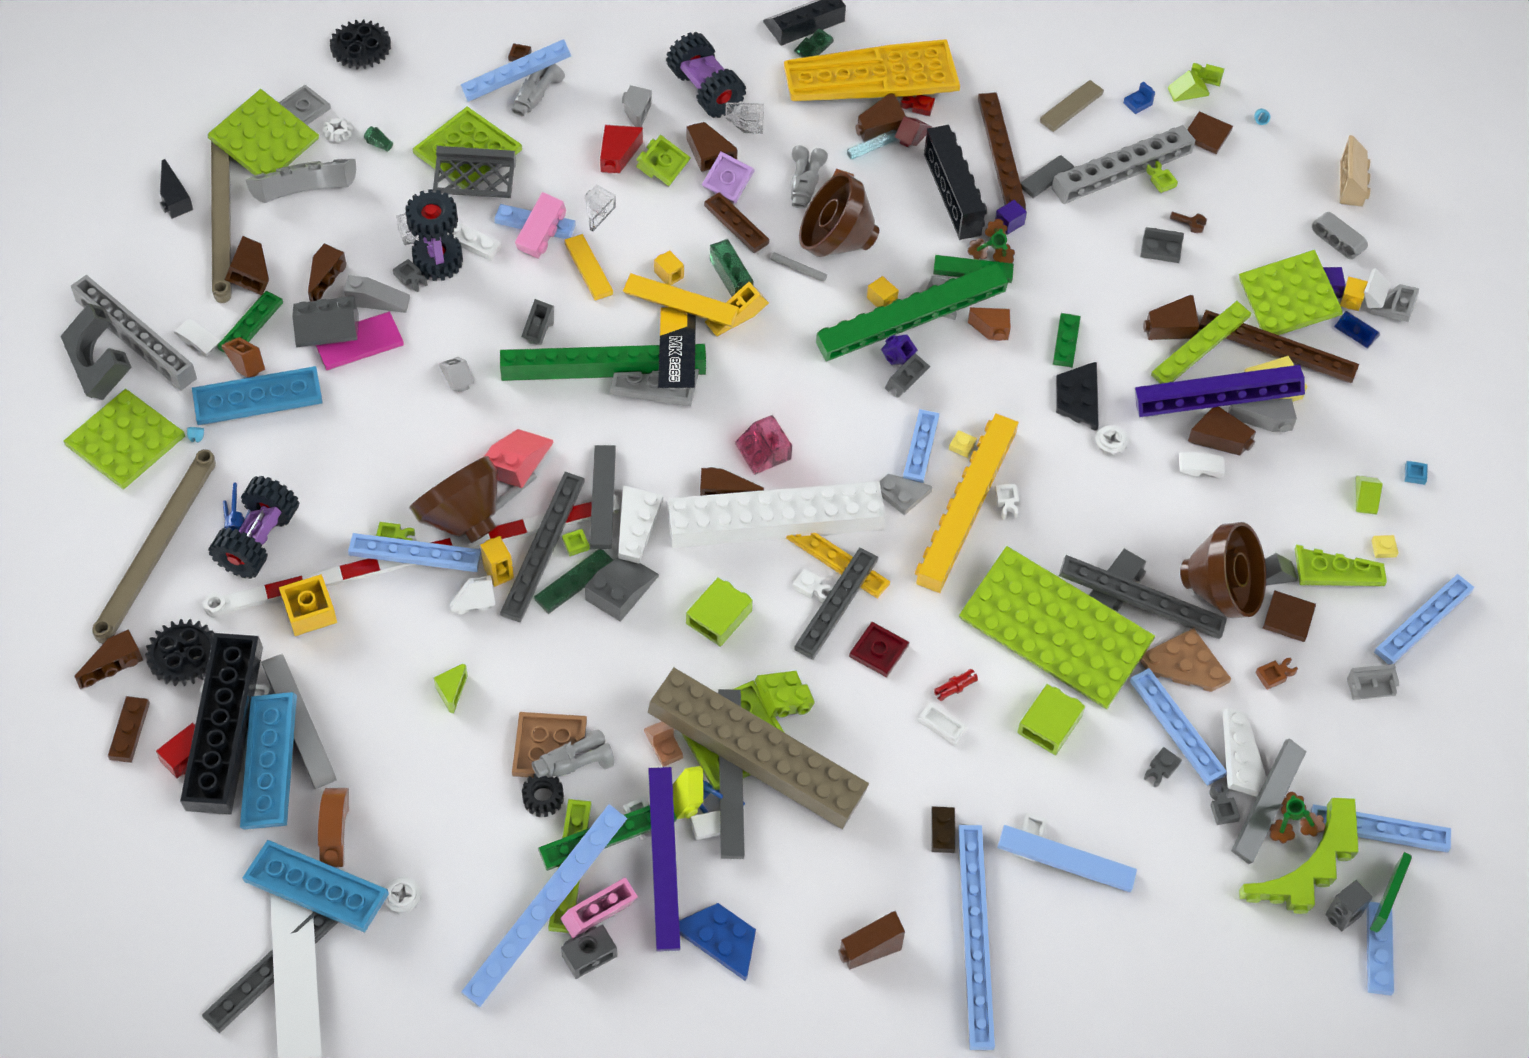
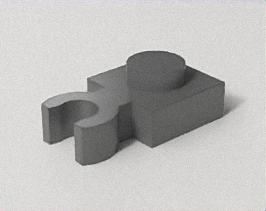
[393,259,428,292]
[1144,747,1182,788]
[1209,784,1240,825]

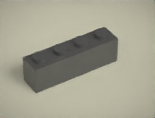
[1089,548,1146,612]

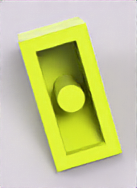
[673,766,703,819]

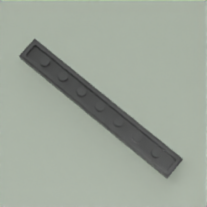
[500,472,585,623]
[1059,555,1227,639]
[718,689,745,859]
[202,911,338,1033]

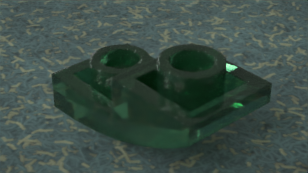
[794,28,834,58]

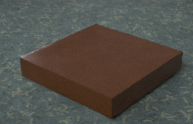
[1187,111,1233,154]
[1262,590,1316,642]

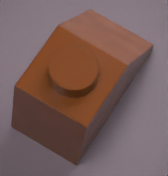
[968,307,1011,341]
[222,337,265,378]

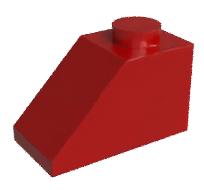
[156,722,195,779]

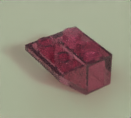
[735,415,792,475]

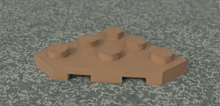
[1140,628,1231,692]
[512,712,587,778]

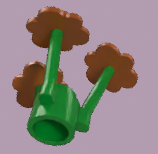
[967,219,1015,263]
[1269,792,1326,844]

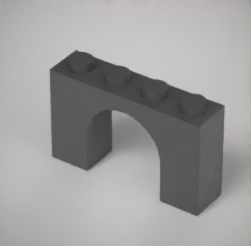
[60,303,132,400]

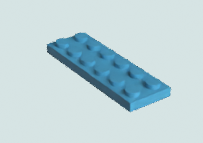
[192,366,323,425]
[240,692,297,830]
[242,840,389,933]

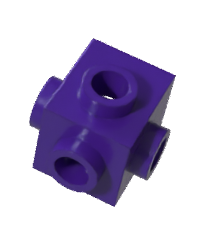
[881,334,918,365]

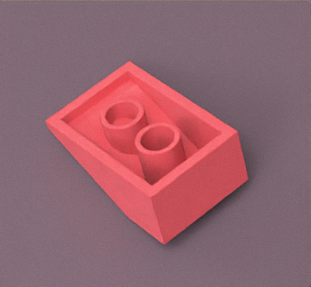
[484,429,554,488]

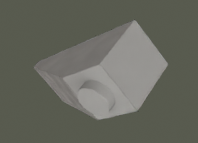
[344,275,410,313]
[1228,399,1297,432]

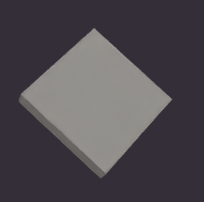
[279,85,331,125]

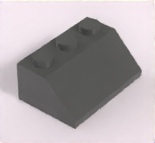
[292,296,359,348]

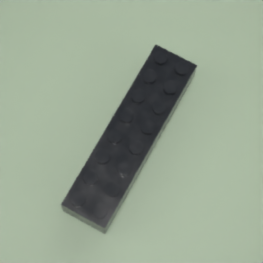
[180,633,263,815]

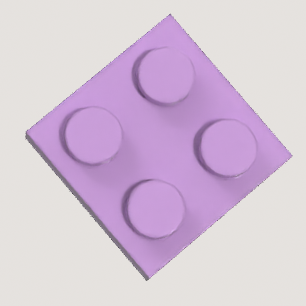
[702,152,755,204]

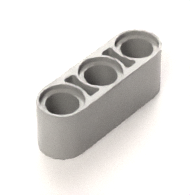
[1312,212,1368,259]

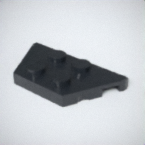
[1056,362,1099,431]

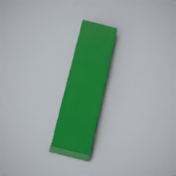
[933,255,1014,283]
[217,291,283,353]
[1370,852,1412,933]

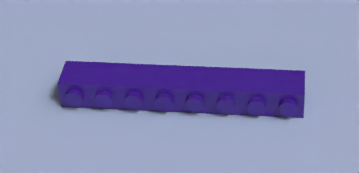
[1135,365,1305,417]

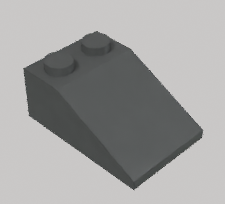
[585,558,659,622]

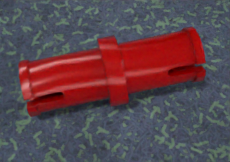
[934,669,978,701]

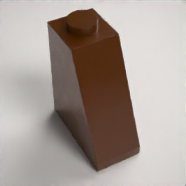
[855,93,906,142]
[686,122,738,172]
[224,236,269,295]
[1143,295,1199,340]
[1188,407,1256,456]
[838,911,905,970]

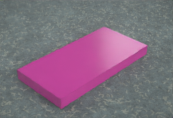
[315,311,404,371]

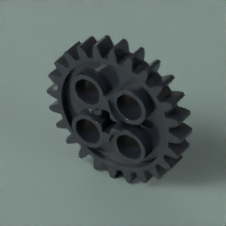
[330,19,391,70]
[145,619,214,686]

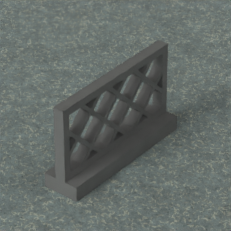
[433,146,516,198]

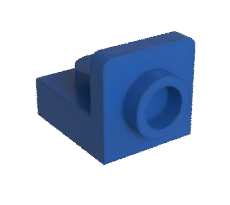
[1123,81,1155,114]

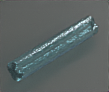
[847,130,898,159]

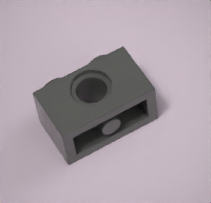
[1325,880,1373,932]
[561,924,618,979]

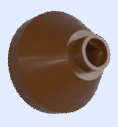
[799,172,880,257]
[409,456,498,543]
[1180,522,1266,618]

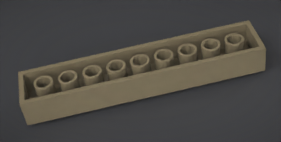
[647,667,869,830]

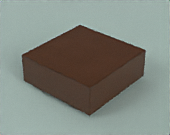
[508,43,532,62]

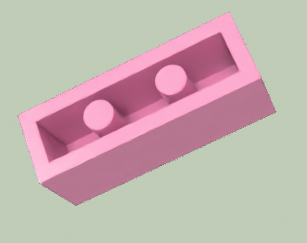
[515,192,566,259]
[560,877,638,938]

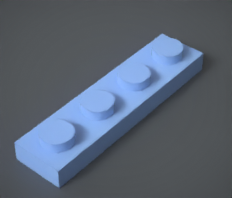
[494,204,576,239]
[903,409,940,483]
[1366,902,1394,996]

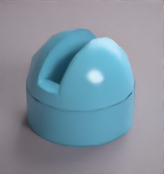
[1254,108,1271,125]
[187,427,204,443]

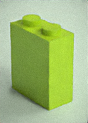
[686,577,753,647]
[1017,684,1085,755]

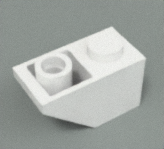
[450,575,495,614]

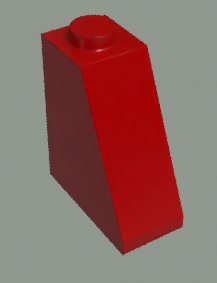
[600,125,643,173]

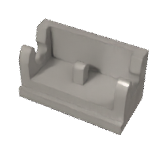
[1347,664,1399,700]

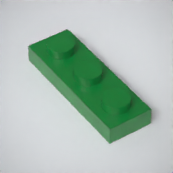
[1053,313,1081,368]

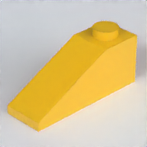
[705,282,769,336]

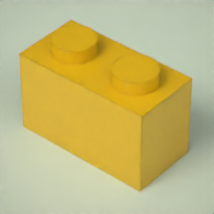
[480,536,514,587]

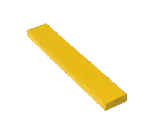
[623,273,739,327]
[786,533,890,599]

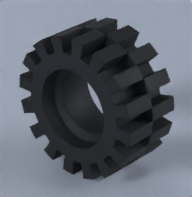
[522,773,564,817]

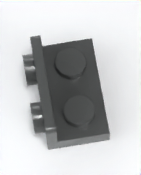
[1140,227,1184,263]

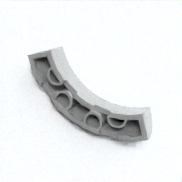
[246,159,356,203]

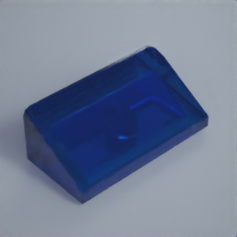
[1334,311,1380,349]

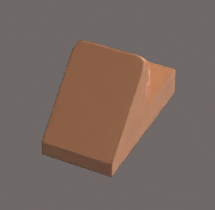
[644,721,683,767]

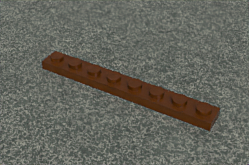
[978,92,1026,210]
[1199,310,1359,383]

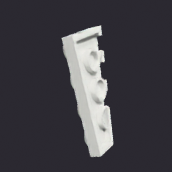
[618,486,664,563]
[1223,708,1267,797]

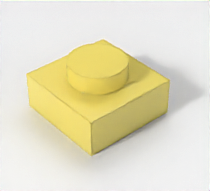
[949,430,977,458]
[1371,535,1398,558]

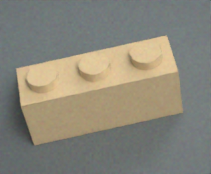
[1340,135,1370,207]

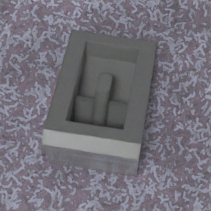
[1265,553,1298,586]

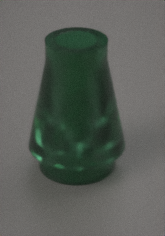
[364,126,393,152]

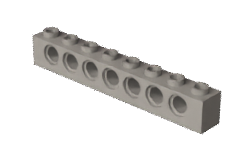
[1052,125,1195,204]
[71,274,197,391]

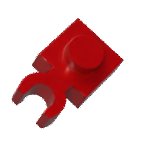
[900,95,935,117]

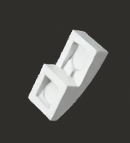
[174,319,221,357]
[1179,452,1225,478]

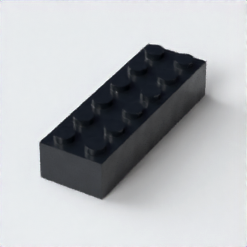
[924,124,987,240]

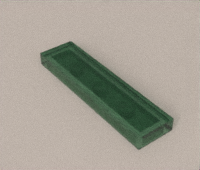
[534,549,613,614]

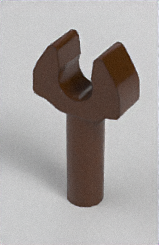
[1170,211,1207,233]

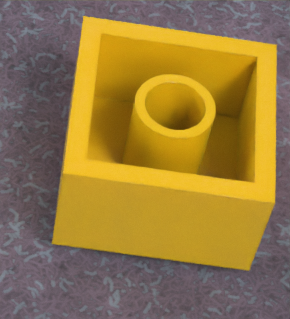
[279,574,337,636]

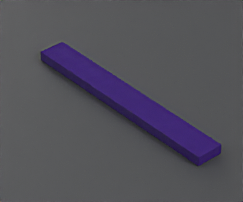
[648,767,680,952]

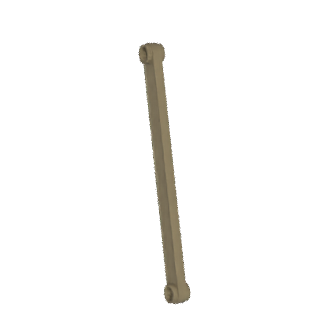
[211,141,232,303]
[92,449,216,644]

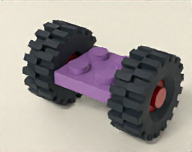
[666,32,746,118]
[405,189,463,281]
[208,476,300,579]

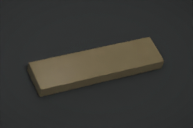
[1040,80,1104,132]

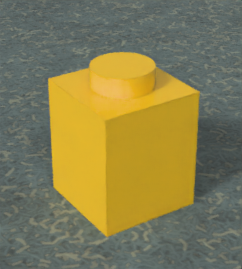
[654,250,684,286]
[867,276,899,307]
[1340,276,1368,311]

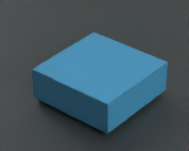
[1404,461,1428,485]

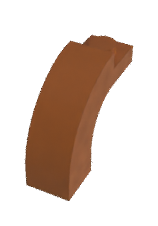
[318,788,349,867]

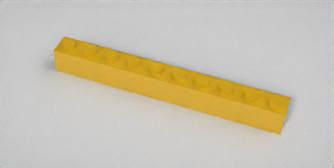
[915,413,1019,593]

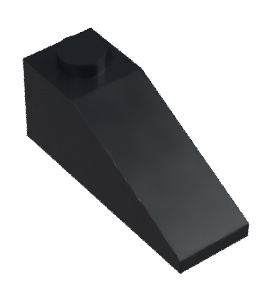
[159,159,193,219]

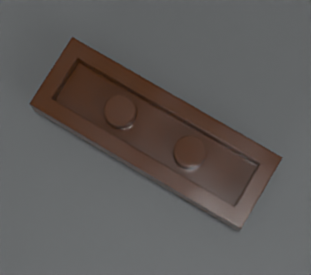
[108,696,150,763]

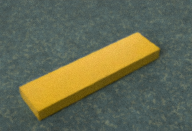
[564,234,613,301]

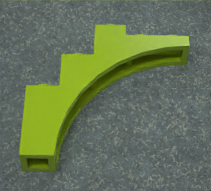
[1239,798,1359,914]

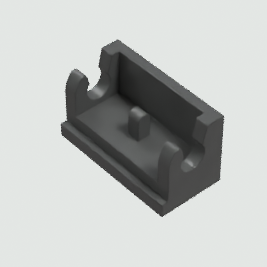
[885,353,930,398]

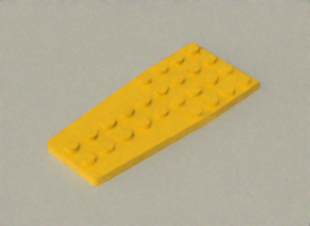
[784,39,960,101]

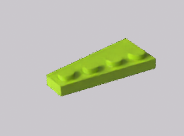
[1294,544,1387,586]

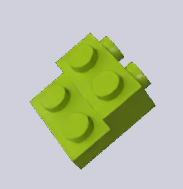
[636,134,691,186]
[755,671,815,718]

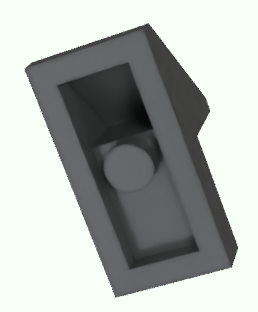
[521,299,554,344]

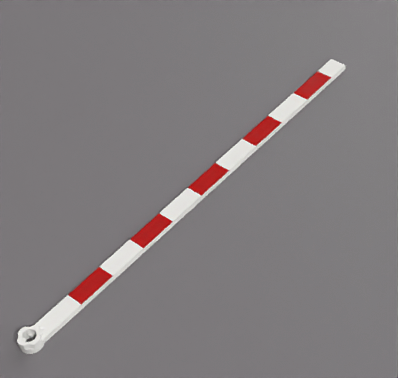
[203,496,620,617]

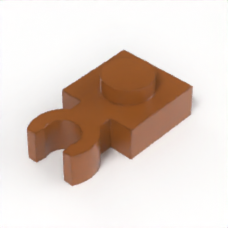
[1255,658,1298,690]

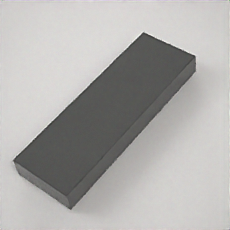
[1020,155,1074,198]

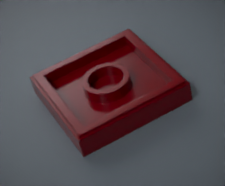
[849,622,910,678]

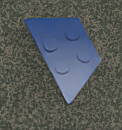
[679,903,756,981]

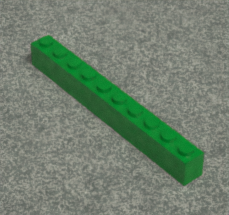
[816,263,1008,362]
[500,344,706,381]

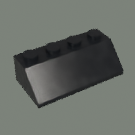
[763,0,846,46]

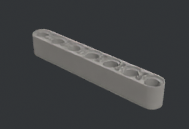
[261,653,337,789]

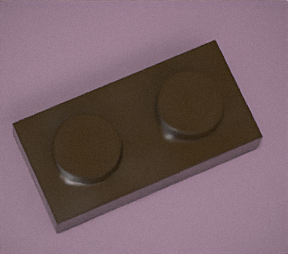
[931,806,955,853]

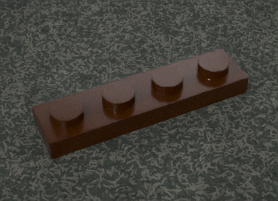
[704,192,769,253]

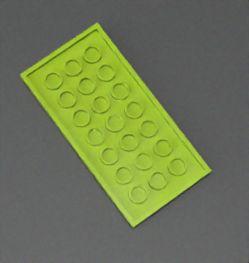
[959,546,1155,709]

